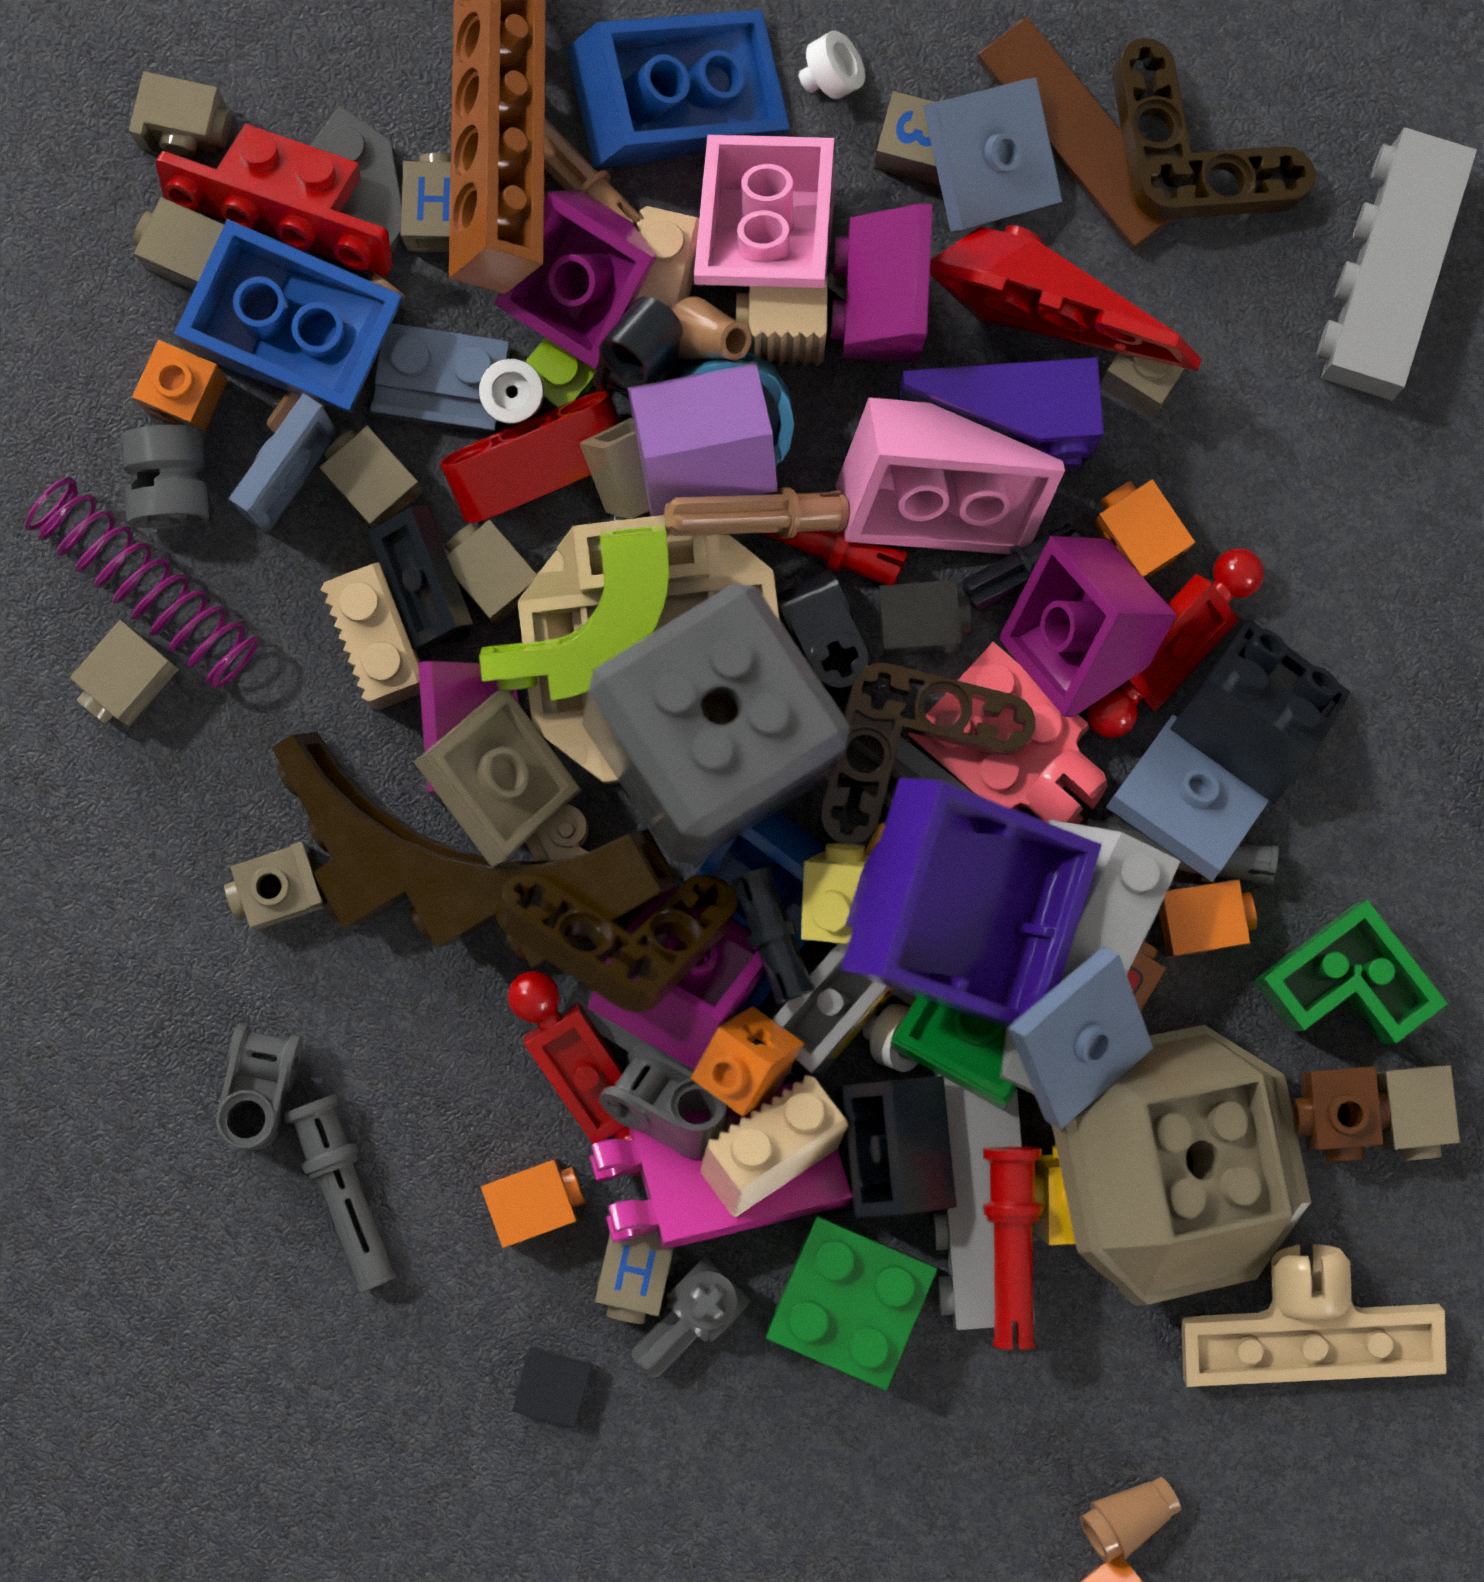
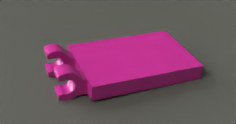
[590,1078,852,1250]

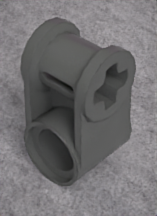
[216,1022,303,1150]
[598,1043,727,1158]

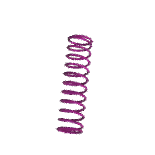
[25,477,259,689]

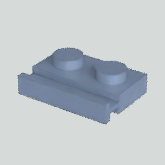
[370,324,511,435]

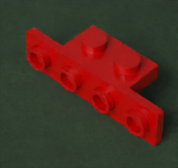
[155,124,393,276]

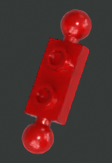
[1086,548,1264,739]
[507,971,641,1176]

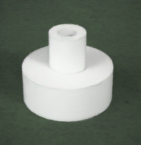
[799,31,865,99]
[479,359,544,424]
[863,1003,918,1072]

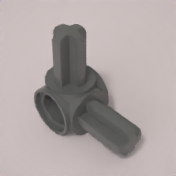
[631,1255,752,1378]

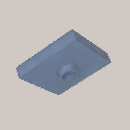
[923,77,1062,231]
[229,393,338,533]
[1106,715,1269,882]
[1008,946,1154,1130]

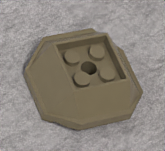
[1052,1025,1311,1305]

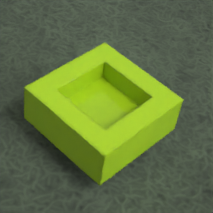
[525,338,597,408]

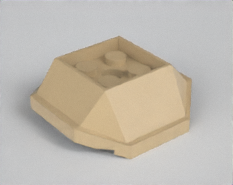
[518,515,779,784]

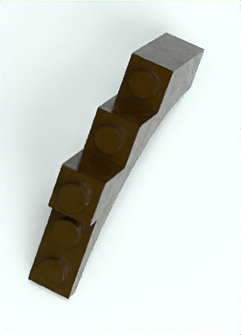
[271,732,680,968]

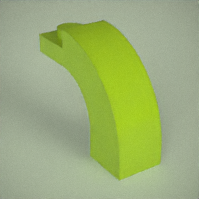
[479,525,669,701]

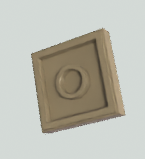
[414,690,582,867]

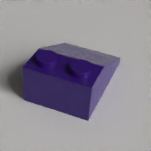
[897,358,1104,471]

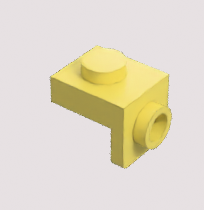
[801,843,869,944]

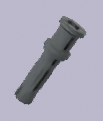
[282,1093,397,1292]

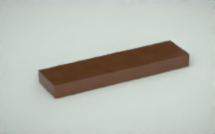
[977,16,1173,251]

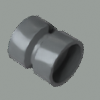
[121,425,209,529]

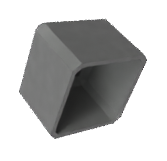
[582,583,850,864]

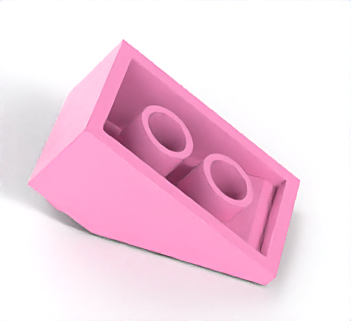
[694,135,834,288]
[836,397,1065,555]

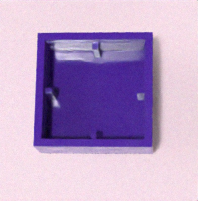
[841,778,1102,1028]

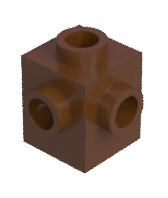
[1293,1066,1391,1162]

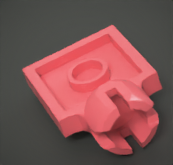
[908,642,1108,824]

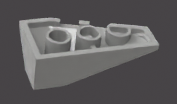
[1000,820,1180,1095]

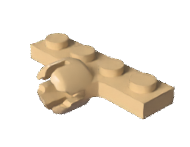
[1181,1244,1446,1387]

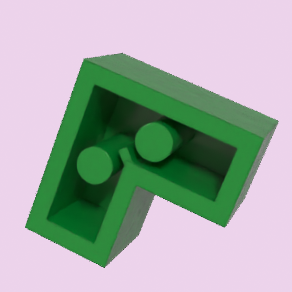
[1253,900,1448,1045]

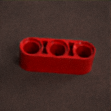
[440,391,622,523]

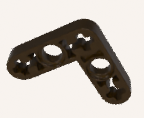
[1112,38,1315,220]
[820,662,1036,845]
[496,874,738,1013]

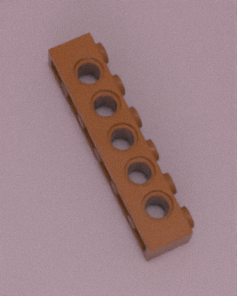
[449,0,545,294]

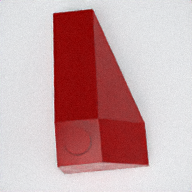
[929,225,1202,371]

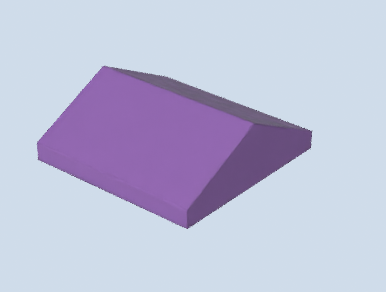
[628,363,778,516]

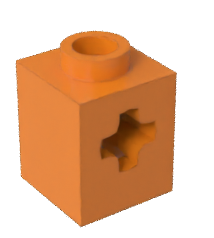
[132,339,228,433]
[1093,479,1195,580]
[1158,879,1257,958]
[690,1006,805,1116]
[481,1158,586,1248]

